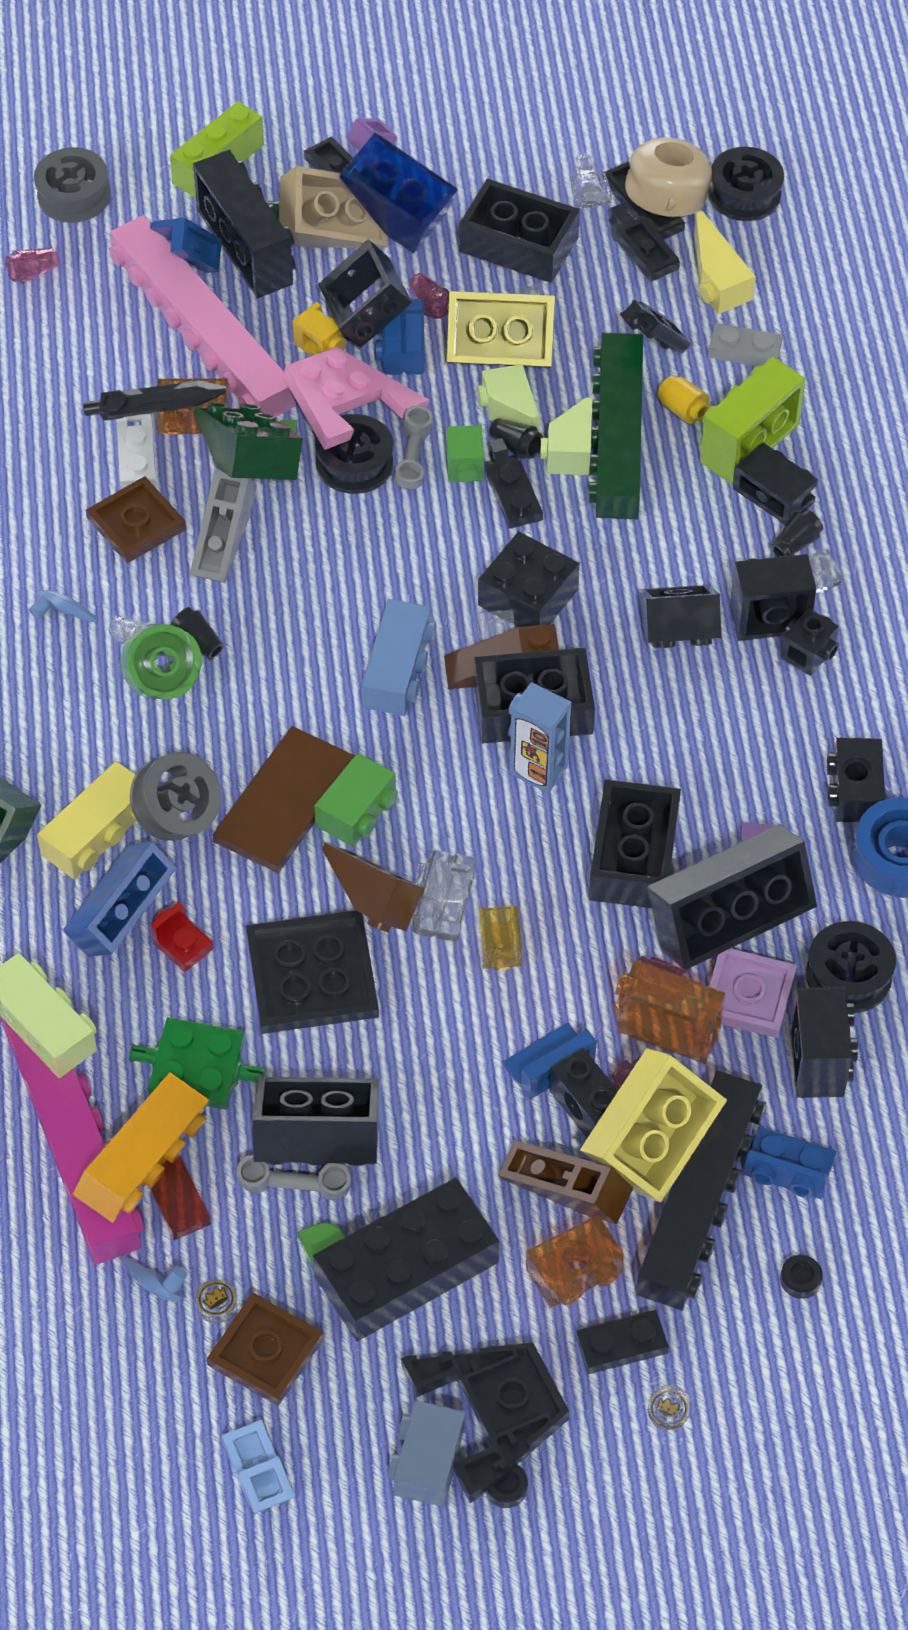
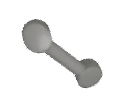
[394,406,433,489]
[237,1155,352,1201]

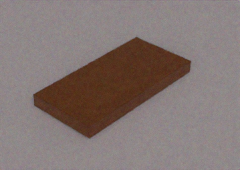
[213,726,355,874]

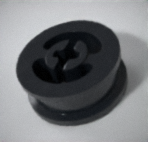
[708,146,784,221]
[315,414,393,494]
[806,921,896,1013]

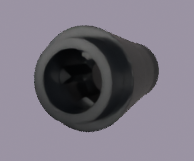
[489,418,543,459]
[771,509,824,557]
[170,607,224,660]

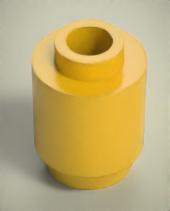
[658,375,710,424]

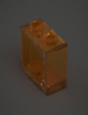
[614,960,726,1064]

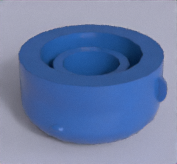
[852,797,908,898]

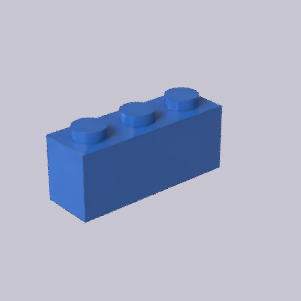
[62,841,177,957]

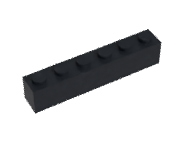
[636,1070,766,1311]

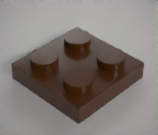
[85,476,186,564]
[207,1292,324,1406]

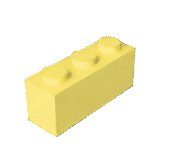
[37,761,137,880]

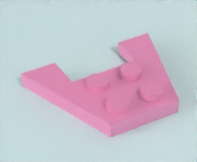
[283,347,430,450]

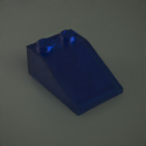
[339,132,458,254]

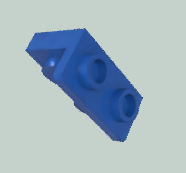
[743,1127,837,1199]

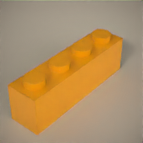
[73,1073,209,1223]

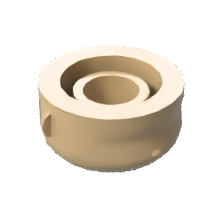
[625,137,712,217]

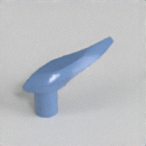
[29,590,98,623]
[119,1255,187,1302]

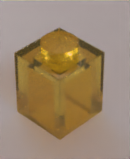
[479,906,522,970]

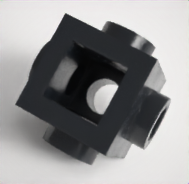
[780,608,840,676]

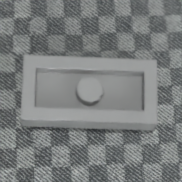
[708,323,783,366]

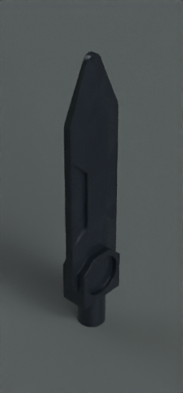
[83,380,227,421]

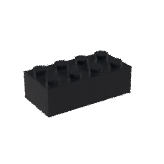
[193,149,296,299]
[647,824,818,970]
[313,1177,500,1342]

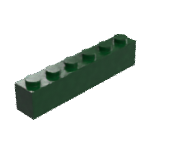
[589,332,643,519]

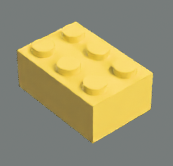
[447,291,555,367]
[580,1048,727,1203]

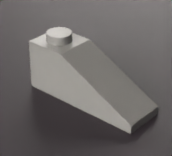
[190,470,257,583]

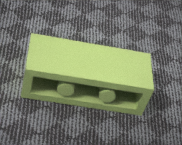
[0,953,97,1079]

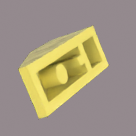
[694,210,756,314]

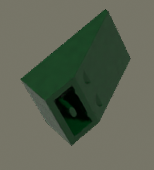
[194,402,303,480]

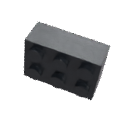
[459,178,580,283]
[474,647,595,744]
[589,779,681,908]
[253,1077,379,1166]

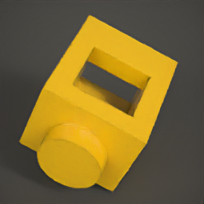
[292,302,347,356]

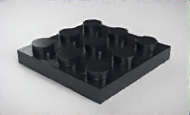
[246,910,379,1034]

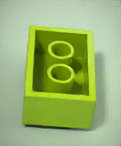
[700,356,806,485]

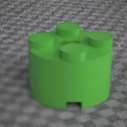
[121,624,202,699]

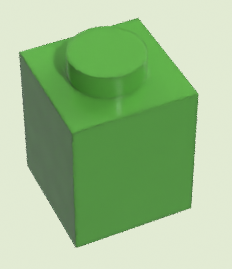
[446,425,484,483]

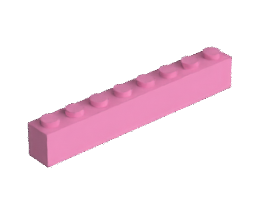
[109,215,296,417]

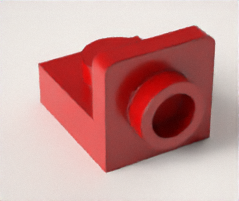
[151,902,214,973]

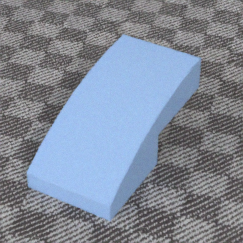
[221,1419,295,1514]

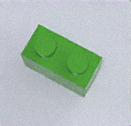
[315,753,398,848]

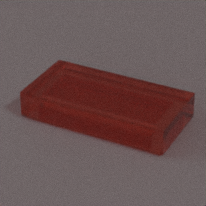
[148,1155,212,1241]

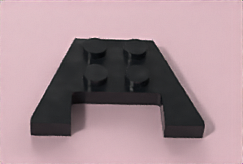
[401,1342,570,1503]

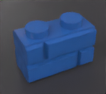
[376,299,424,375]

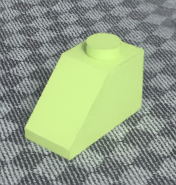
[476,364,539,431]
[540,398,592,475]

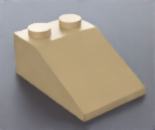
[279,166,389,248]

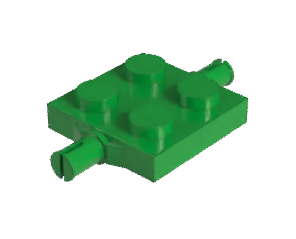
[129,1017,265,1110]

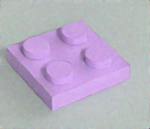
[701,948,797,1038]

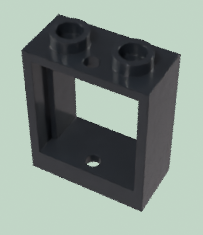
[318,239,412,348]

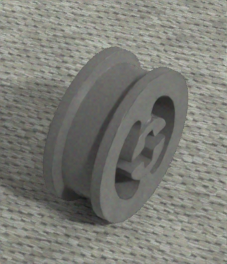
[34,147,111,223]
[130,752,221,841]

